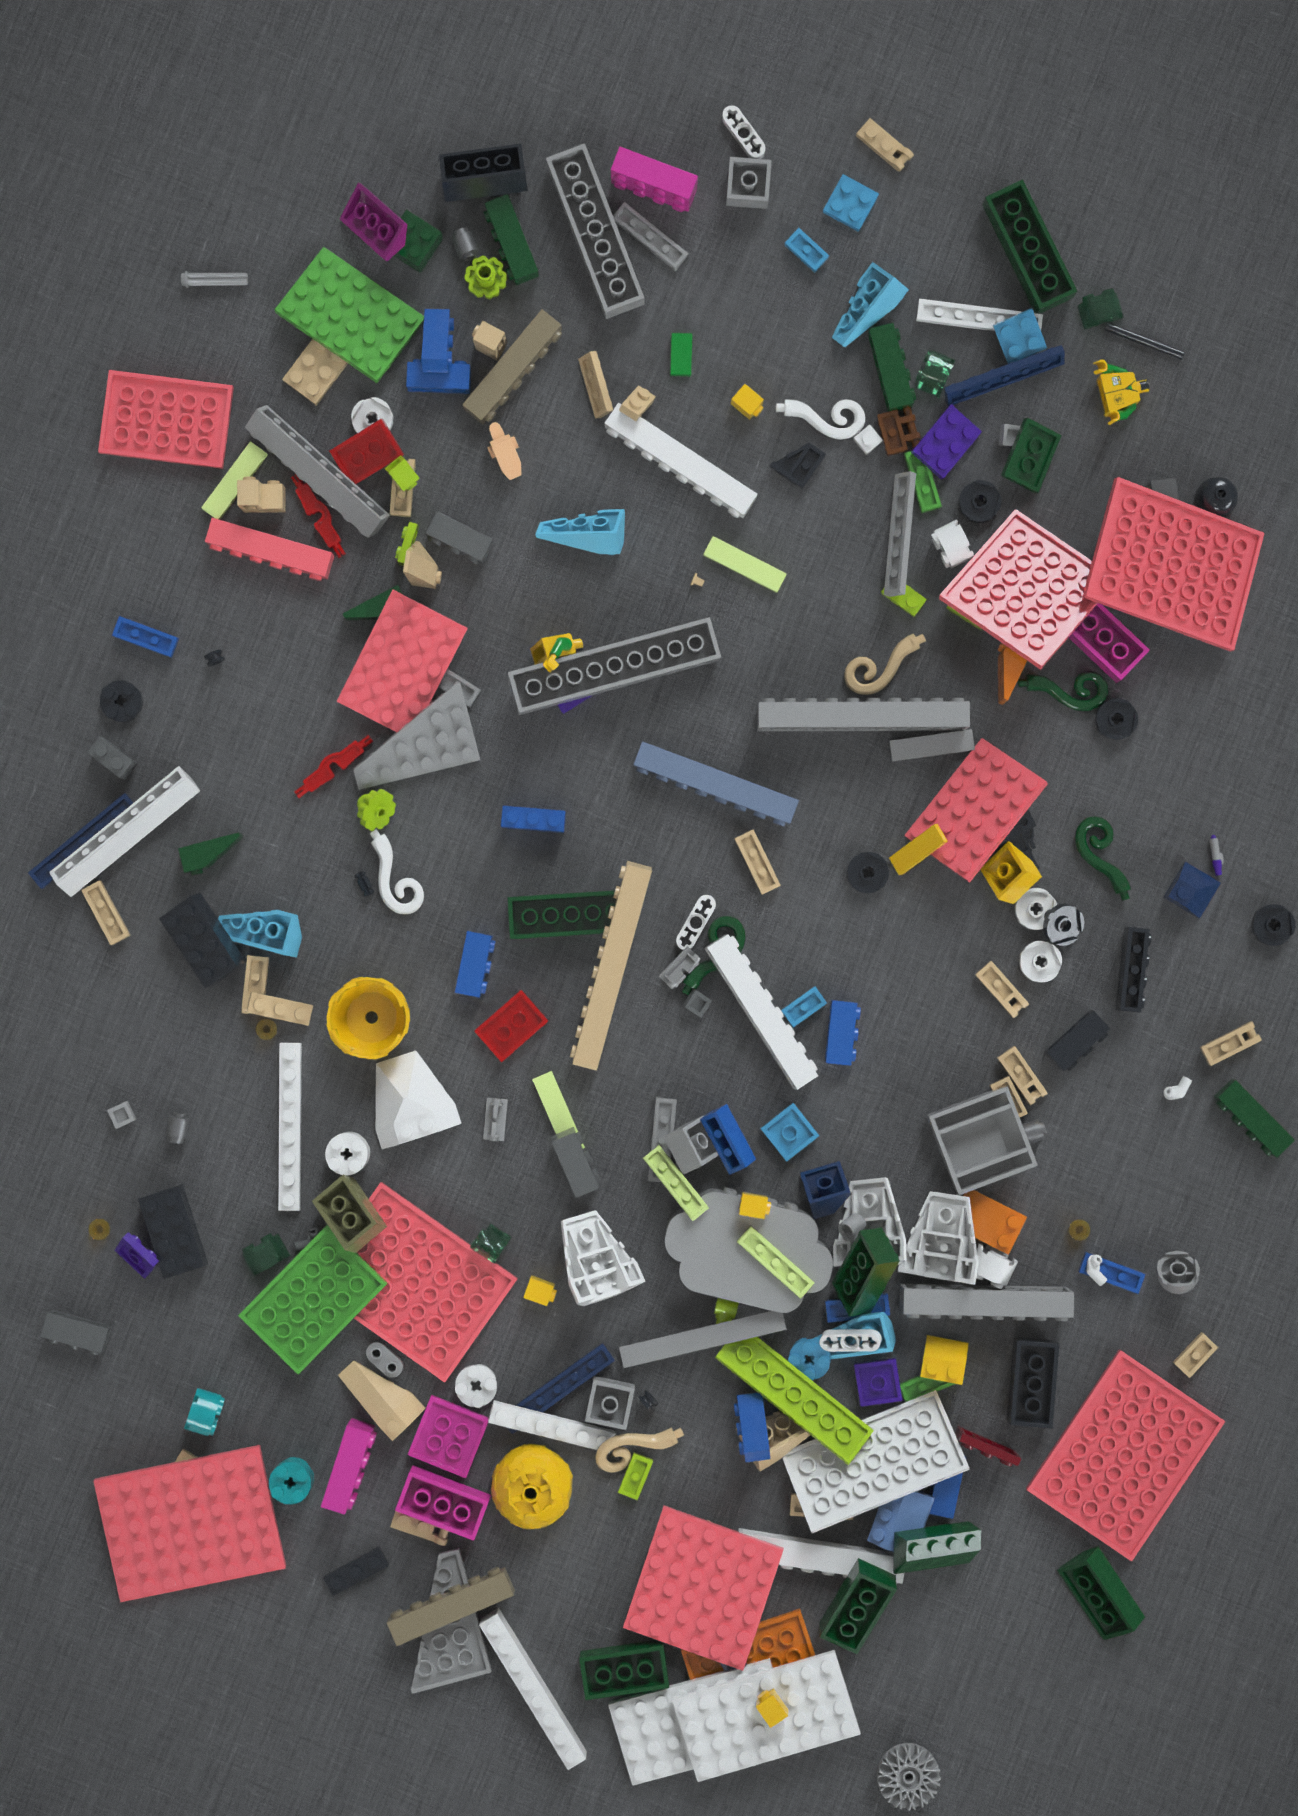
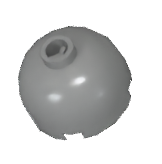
[1157,1251,1200,1294]

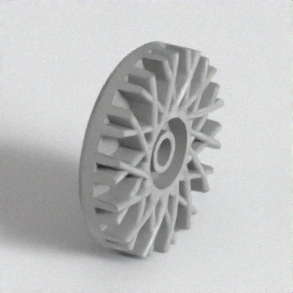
[876,1743,941,1811]

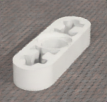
[722,106,765,159]
[676,895,716,950]
[820,1329,882,1352]

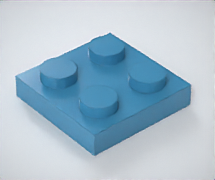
[823,174,879,232]
[993,308,1047,364]
[760,1103,819,1162]

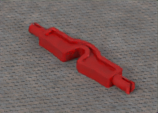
[291,474,346,558]
[294,735,374,799]

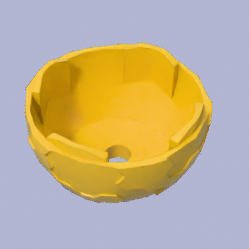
[326,977,410,1059]
[491,1444,573,1529]

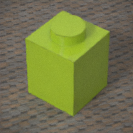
[384,455,420,491]

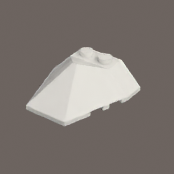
[375,1051,461,1149]
[833,1177,906,1267]
[898,1191,978,1285]
[561,1210,645,1306]

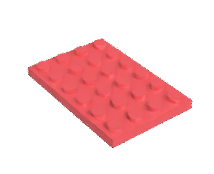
[98,370,234,469]
[337,589,468,732]
[904,738,1048,883]

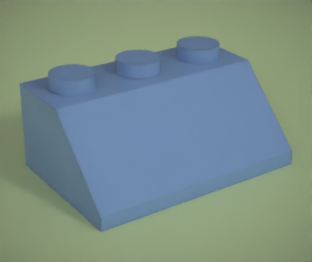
[867,1490,935,1552]

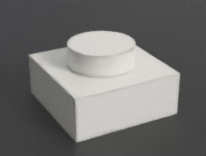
[853,425,883,455]

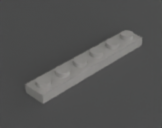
[884,471,916,597]

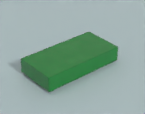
[670,333,692,376]

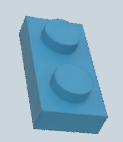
[784,228,829,273]
[781,986,827,1027]

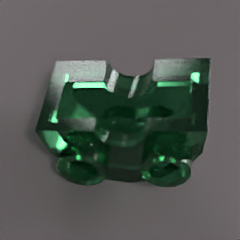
[1077,288,1124,330]
[915,350,955,398]
[470,1224,511,1264]
[242,1233,290,1276]

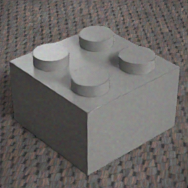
[726,157,771,209]
[664,1116,718,1174]
[585,1376,635,1430]

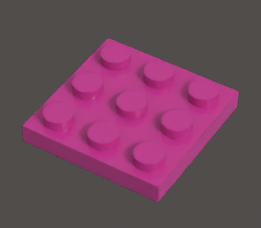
[408,1395,489,1478]

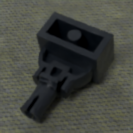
[1000,809,1040,870]

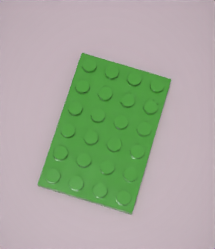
[275,247,424,383]
[238,1224,387,1375]

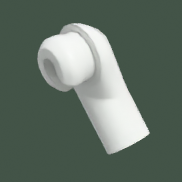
[1163,1076,1192,1100]
[1086,1254,1107,1286]

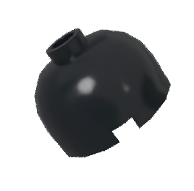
[1194,477,1238,517]

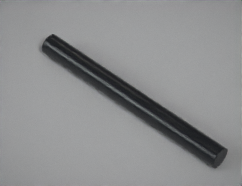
[1104,322,1185,360]

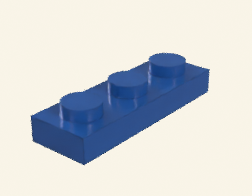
[112,616,179,658]
[1078,1252,1146,1294]
[825,1293,890,1323]

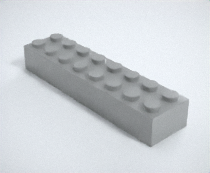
[546,143,645,319]
[899,1283,1074,1321]

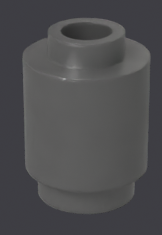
[452,228,479,261]
[166,1112,190,1144]
[1022,1119,1047,1144]

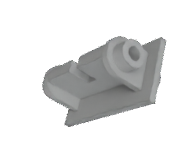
[659,946,701,989]
[483,1098,508,1141]

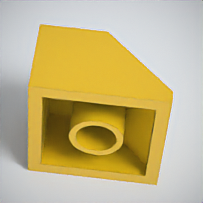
[980,841,1042,904]
[920,1335,969,1385]

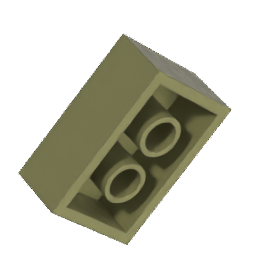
[312,1174,387,1253]

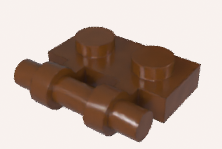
[876,407,921,456]

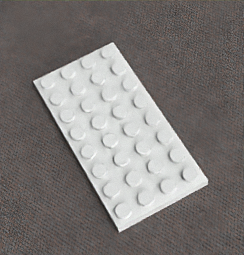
[782,1390,970,1533]
[672,1650,861,1782]
[608,1658,773,1786]

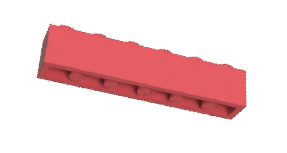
[205,518,334,581]

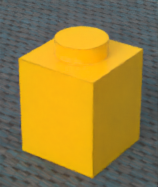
[731,384,764,420]
[738,1192,771,1219]
[523,1275,557,1306]
[756,1688,788,1728]

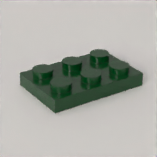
[1001,418,1062,493]

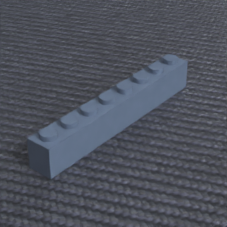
[633,741,799,827]

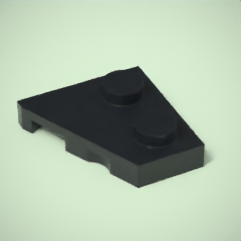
[770,442,826,489]

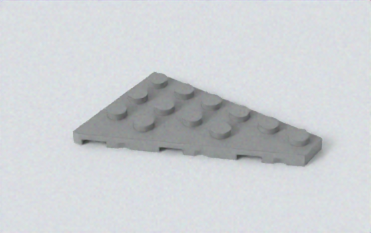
[354,681,480,790]
[411,1548,492,1694]

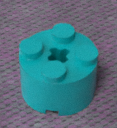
[184,1388,225,1436]
[269,1457,314,1504]

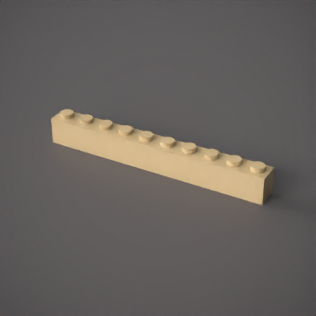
[570,861,652,1071]

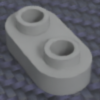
[366,1341,404,1378]

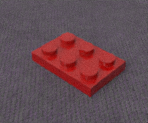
[329,418,404,484]
[474,990,549,1063]

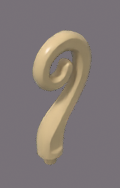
[844,634,926,695]
[595,1427,684,1473]

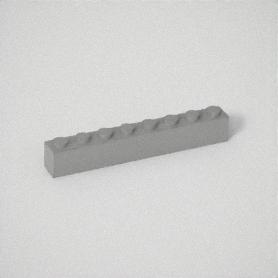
[244,405,390,538]

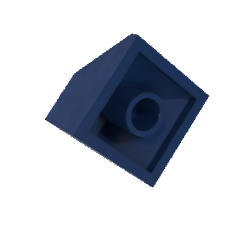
[1164,862,1221,919]
[800,1161,851,1219]

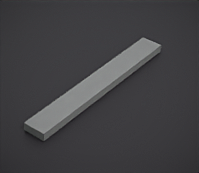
[619,1311,787,1368]

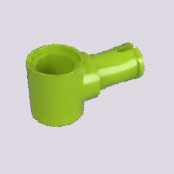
[714,1298,739,1324]

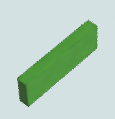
[903,451,942,514]
[900,1375,964,1402]

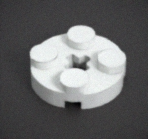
[351,397,393,433]
[1015,888,1057,930]
[1019,941,1062,982]
[455,1364,497,1408]

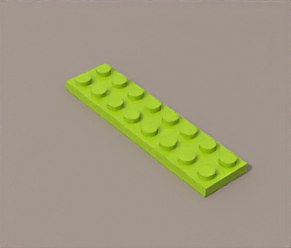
[715,1337,874,1465]

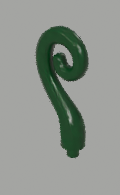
[1018,671,1108,711]
[1075,816,1131,901]
[682,916,746,995]

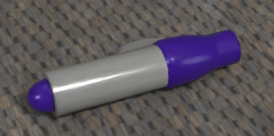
[1209,835,1224,876]

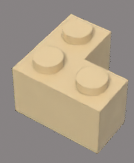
[237,477,286,513]

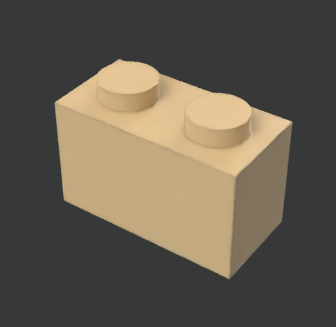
[472,321,507,361]

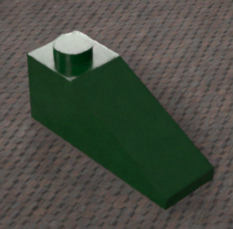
[342,585,403,620]
[178,832,243,876]

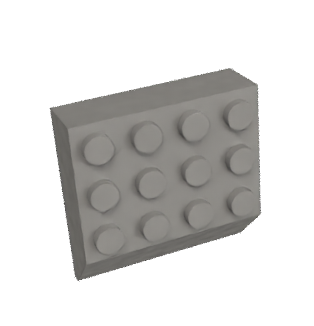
[926,1086,1038,1195]

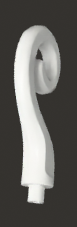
[776,399,865,439]
[370,829,424,914]

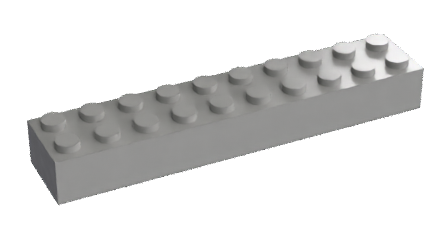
[507,617,721,715]
[757,698,970,731]

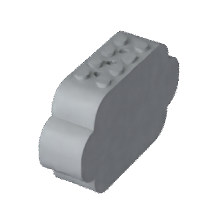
[665,1187,833,1313]

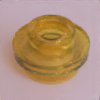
[256,1019,277,1040]
[89,1219,110,1240]
[1069,1219,1090,1240]

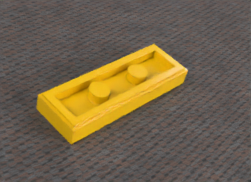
[889,824,948,875]

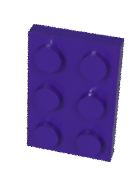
[911,404,982,480]

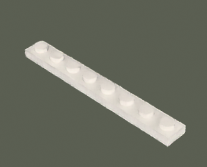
[278,1043,302,1211]

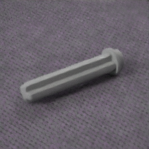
[181,271,248,288]

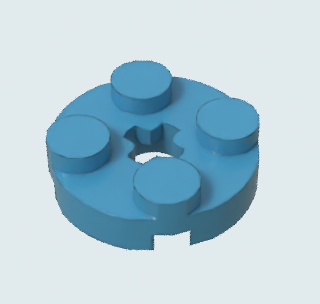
[788,1338,831,1381]

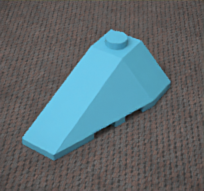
[832,262,909,347]
[536,509,625,555]
[218,910,302,958]
[810,1312,896,1362]

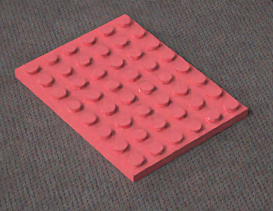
[1083,477,1264,652]
[354,1182,518,1382]
[1026,1349,1225,1561]
[93,1445,286,1602]

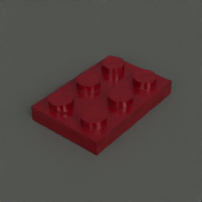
[955,1426,1022,1467]

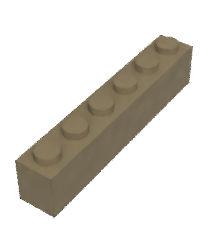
[462,309,562,425]
[387,1567,515,1646]

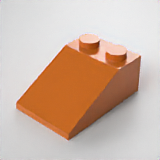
[997,643,1027,705]
[963,1190,1027,1255]

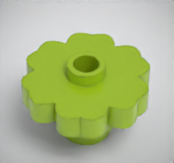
[465,256,507,299]
[357,789,396,831]

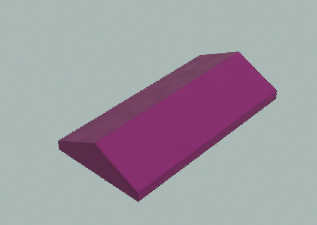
[339,182,407,261]

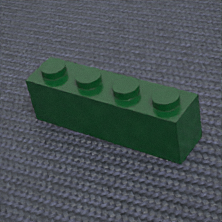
[483,194,539,286]
[867,323,916,412]
[1213,1079,1295,1158]

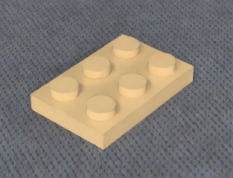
[282,339,348,406]

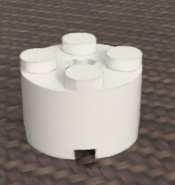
[931,520,974,569]
[325,1132,370,1175]
[976,1243,1018,1289]

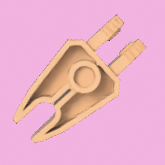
[487,422,521,480]

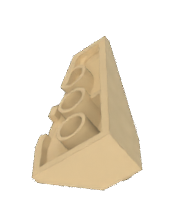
[403,541,442,589]
[338,1361,425,1441]
[736,1411,810,1471]

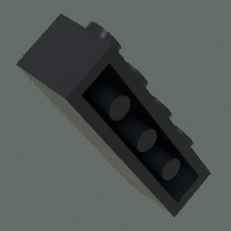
[1116,927,1151,1013]

